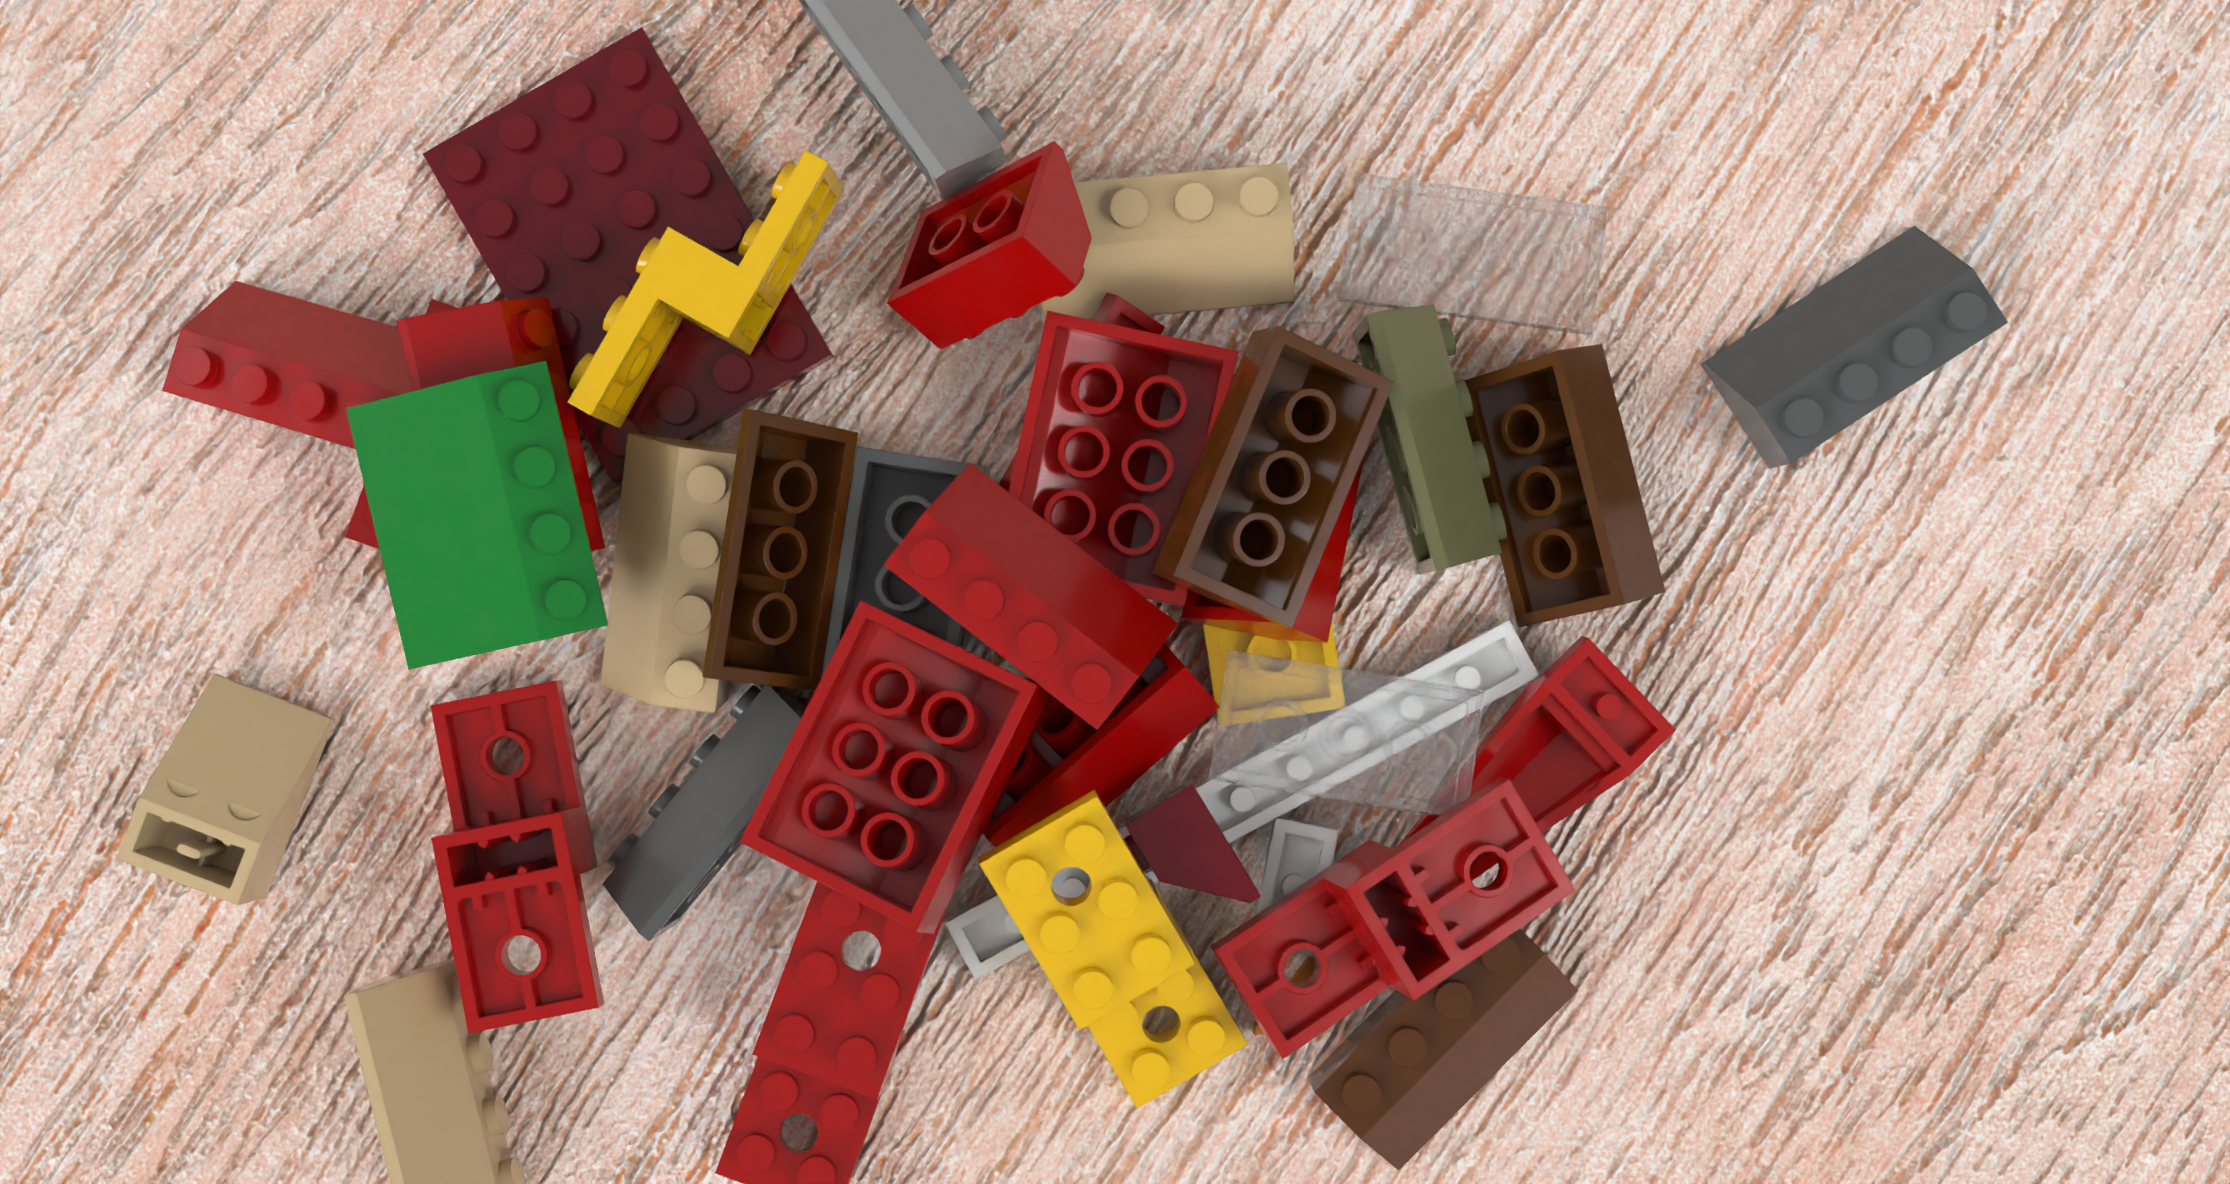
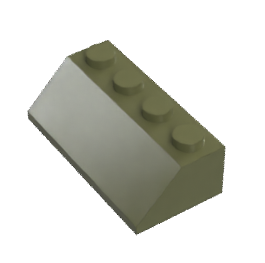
[1353,304,1507,575]

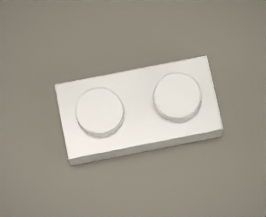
[1254,817,1339,957]

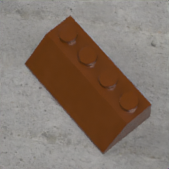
[1152,326,1394,628]
[1464,344,1665,628]
[702,409,858,691]
[1308,929,1578,1170]

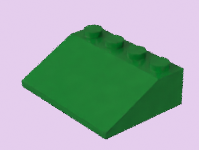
[346,361,608,670]

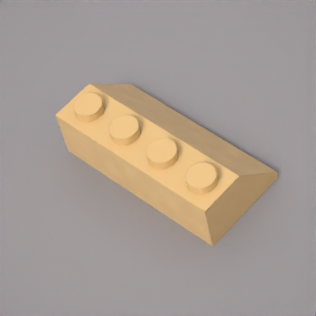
[1041,163,1295,324]
[600,433,738,713]
[343,959,524,1184]

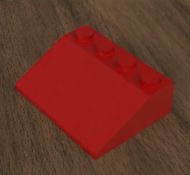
[1008,310,1239,607]
[739,600,1050,934]

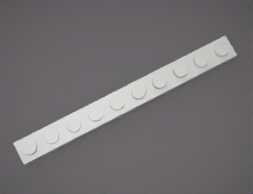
[945,620,1539,980]

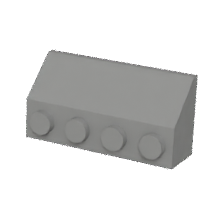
[798,0,1007,200]

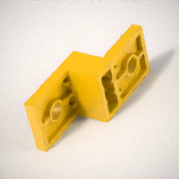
[568,150,845,428]
[978,790,1248,1109]

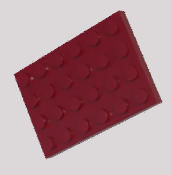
[423,27,835,483]

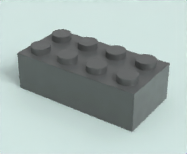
[821,446,990,678]

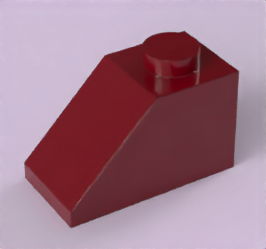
[1123,780,1261,903]

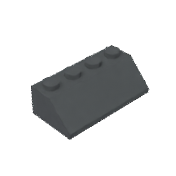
[1701,226,2008,469]
[603,684,807,941]

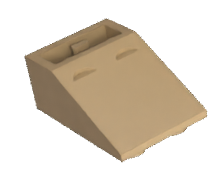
[116,674,335,906]

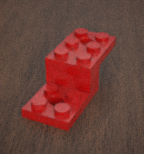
[430,680,604,1033]
[1210,777,1576,1059]
[715,882,946,1184]

